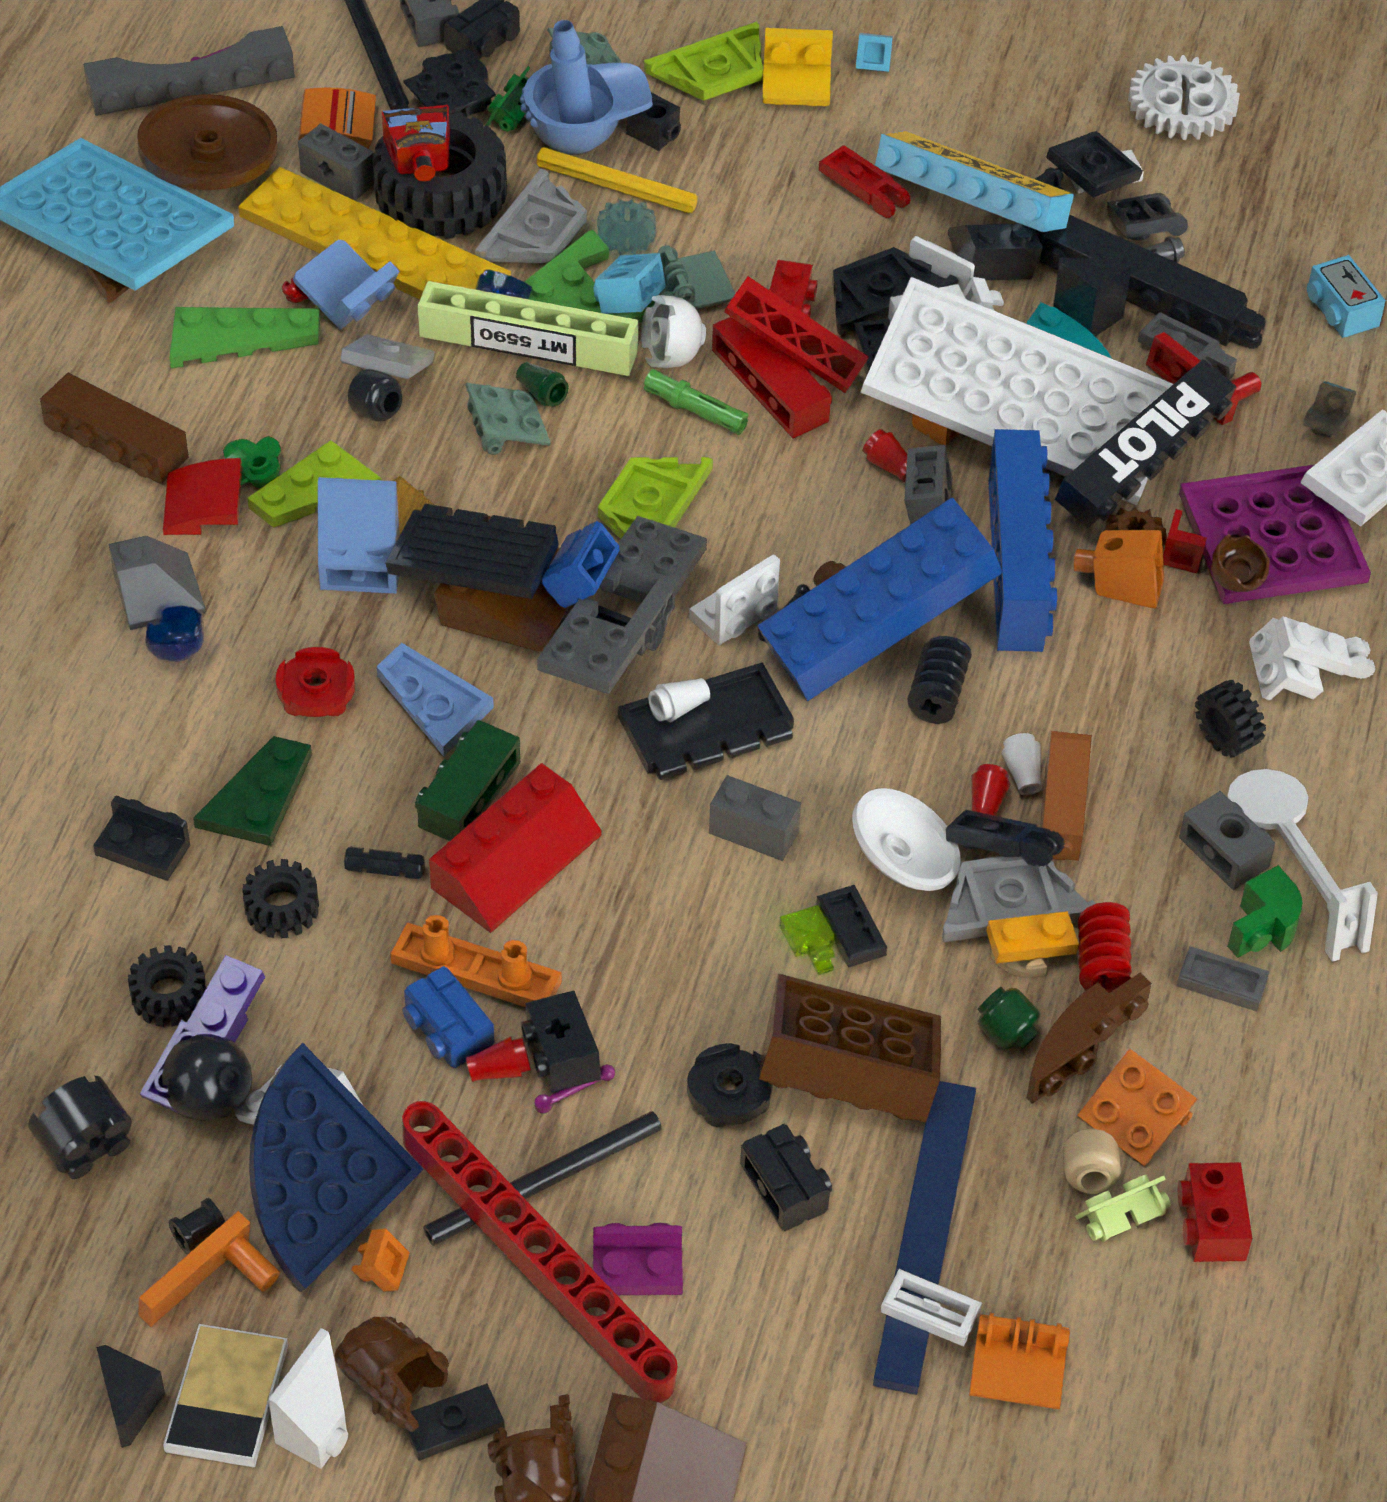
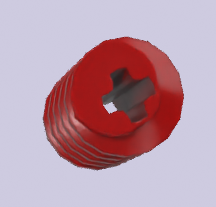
[1078,902,1132,993]

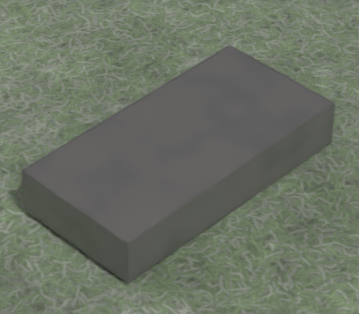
[1176,946,1270,1011]

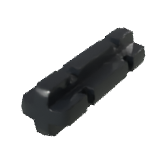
[344,846,425,879]

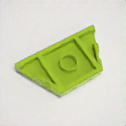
[644,22,763,101]
[598,457,713,539]

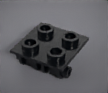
[403,58,496,118]

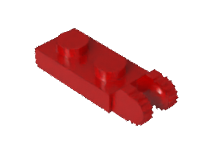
[818,145,911,218]

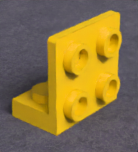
[762,28,833,106]

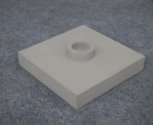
[340,334,435,379]

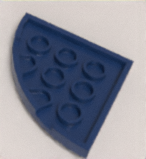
[249,1043,424,1292]

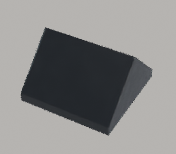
[1053,257,1132,337]

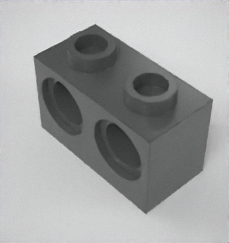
[904,445,953,525]

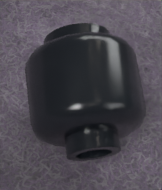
[347,369,402,421]

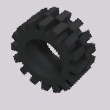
[1195,680,1266,758]
[242,859,319,939]
[128,945,207,1027]

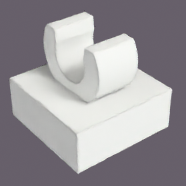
[963,277,1004,311]

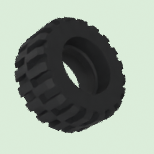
[373,112,507,239]

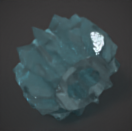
[597,198,656,255]

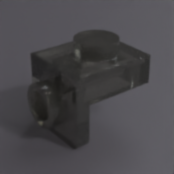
[1303,381,1356,437]

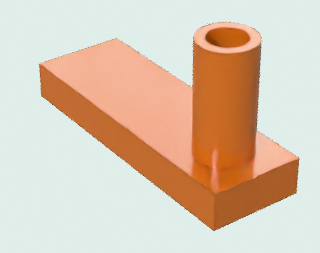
[138,1211,281,1327]

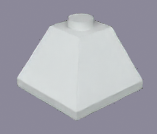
[268,1328,348,1469]

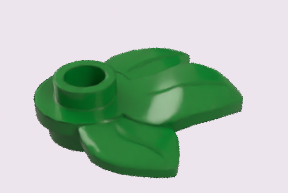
[223,436,281,488]

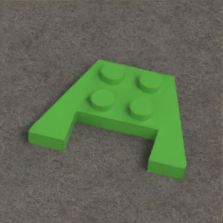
[518,230,655,323]

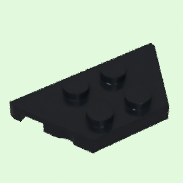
[832,247,959,335]

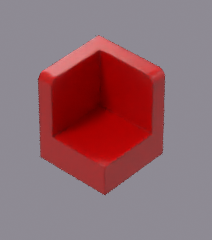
[1163,509,1207,574]

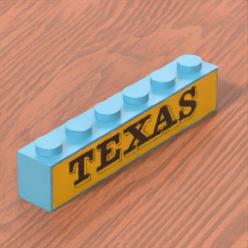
[875,131,1074,232]

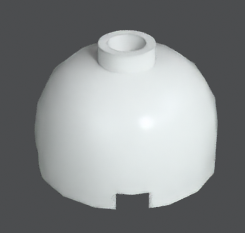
[641,295,706,368]

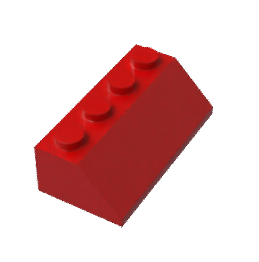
[429,763,602,933]

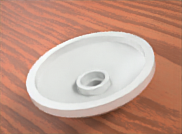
[852,788,961,891]

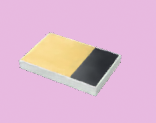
[163,1324,288,1467]

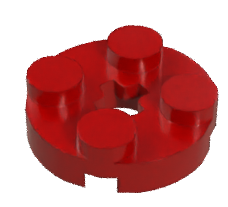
[275,647,355,717]

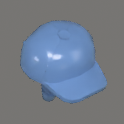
[520,20,653,155]

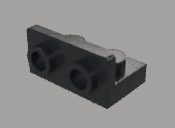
[93,796,190,881]

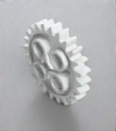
[1128,55,1240,140]

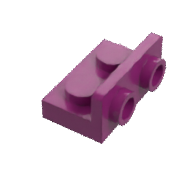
[593,1222,683,1295]

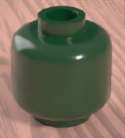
[977,987,1041,1050]

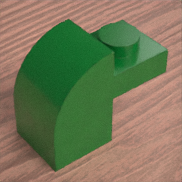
[1227,865,1303,958]

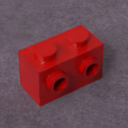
[769,260,818,343]
[1177,1162,1253,1262]

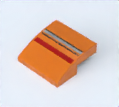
[298,87,376,149]

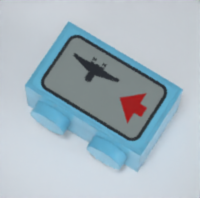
[1307,255,1386,338]

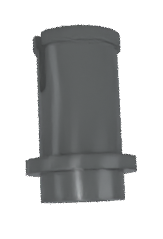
[1145,236,1185,263]

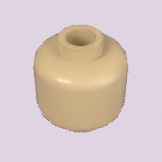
[1062,1129,1121,1194]

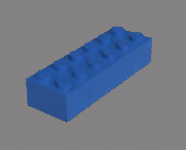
[988,429,1057,652]
[757,497,1003,701]

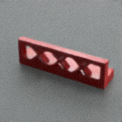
[724,276,869,393]

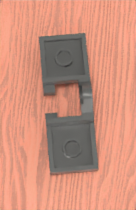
[537,516,707,694]

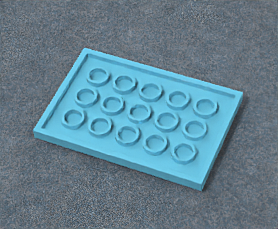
[0,138,234,291]

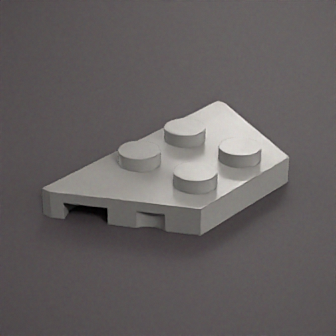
[475,168,587,263]
[942,856,1096,943]

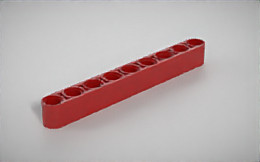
[402,1101,678,1403]

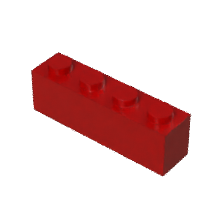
[712,311,832,439]

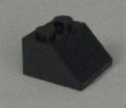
[947,223,1043,280]

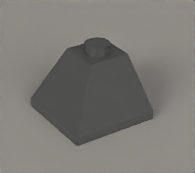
[109,536,206,630]

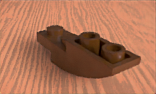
[1027,972,1152,1104]

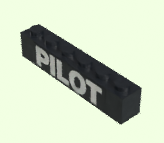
[1054,359,1237,528]

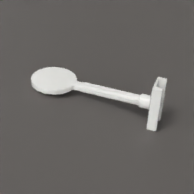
[1228,769,1378,962]

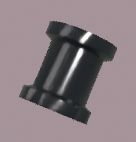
[168,1198,225,1255]

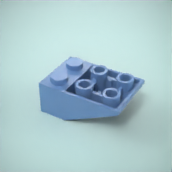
[318,477,400,594]

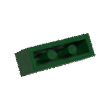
[415,720,521,841]

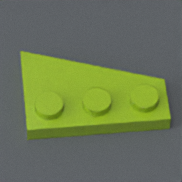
[247,440,382,528]

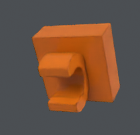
[351,1228,410,1292]

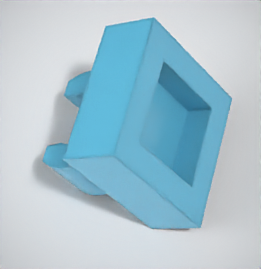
[856,33,893,72]

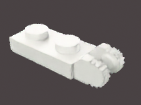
[1275,616,1375,679]

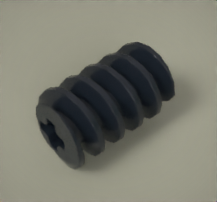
[907,636,972,724]

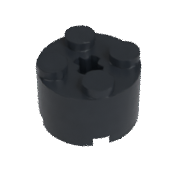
[28,1075,132,1179]

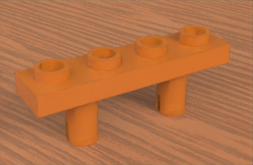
[390,915,562,1007]

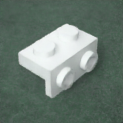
[1249,618,1323,700]

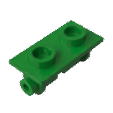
[485,66,530,132]

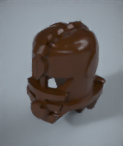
[334,1316,449,1432]
[488,1394,580,1502]

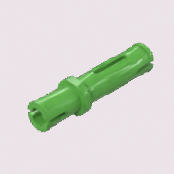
[644,369,749,435]

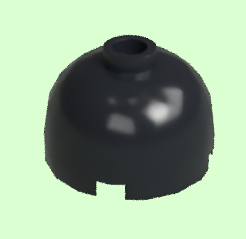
[162,1034,252,1121]

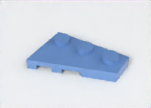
[377,643,494,756]

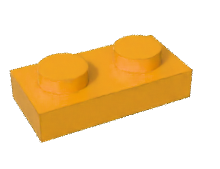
[986,911,1079,964]

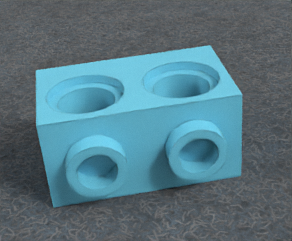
[594,253,666,314]

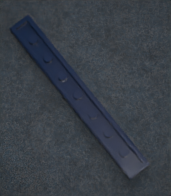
[873,1081,976,1395]

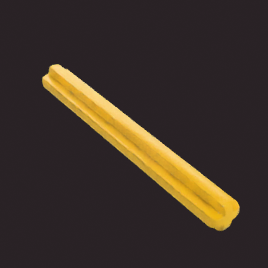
[537,147,698,214]

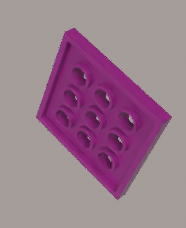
[1179,464,1371,604]

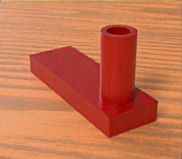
[1146,332,1261,425]

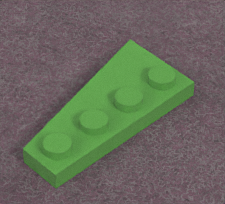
[169,307,321,368]

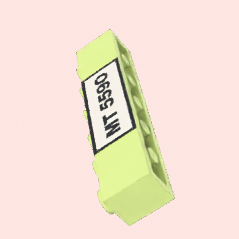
[418,281,638,376]

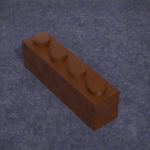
[40,372,189,484]

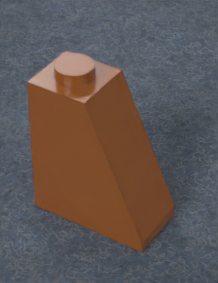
[1040,731,1092,861]

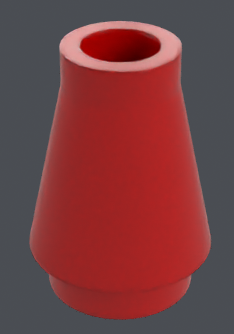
[862,429,908,482]
[971,764,1011,816]
[466,1036,531,1082]

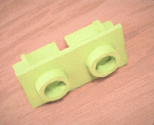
[1075,1174,1171,1242]

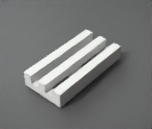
[881,1269,982,1347]

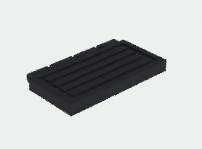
[385,503,559,599]
[618,662,794,780]

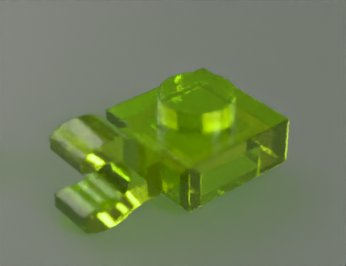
[780,905,835,975]

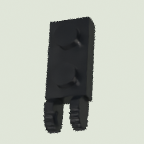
[945,810,1065,867]

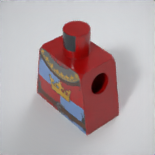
[381,105,450,181]

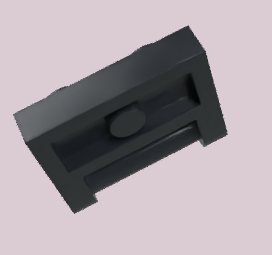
[1107,193,1188,240]

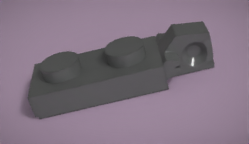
[1138,312,1237,380]

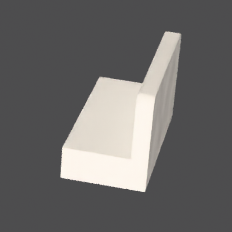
[909,236,975,293]

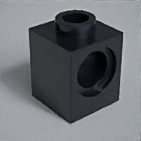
[626,92,681,151]

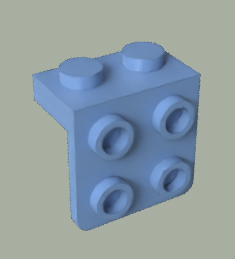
[293,240,400,330]

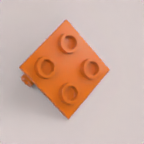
[1077,1048,1198,1167]
[969,1313,1070,1410]

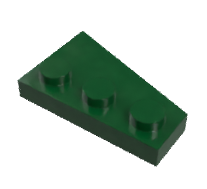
[193,736,312,846]

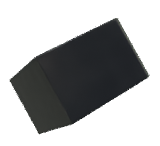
[96,1345,165,1448]

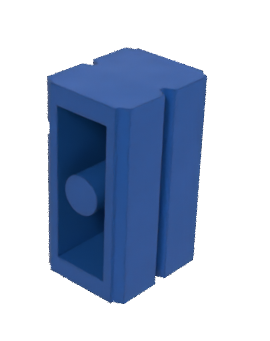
[542,521,620,608]
[402,966,494,1068]

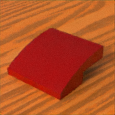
[163,458,242,535]

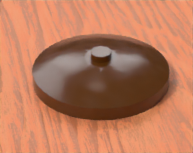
[137,94,278,190]

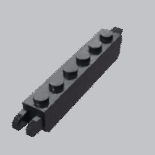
[1035,215,1266,349]

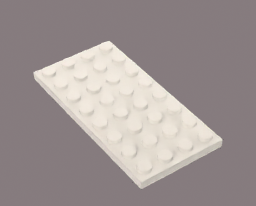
[861,277,1173,505]

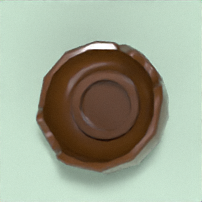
[1211,534,1270,592]

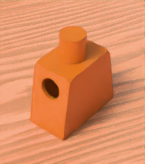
[1074,530,1164,609]

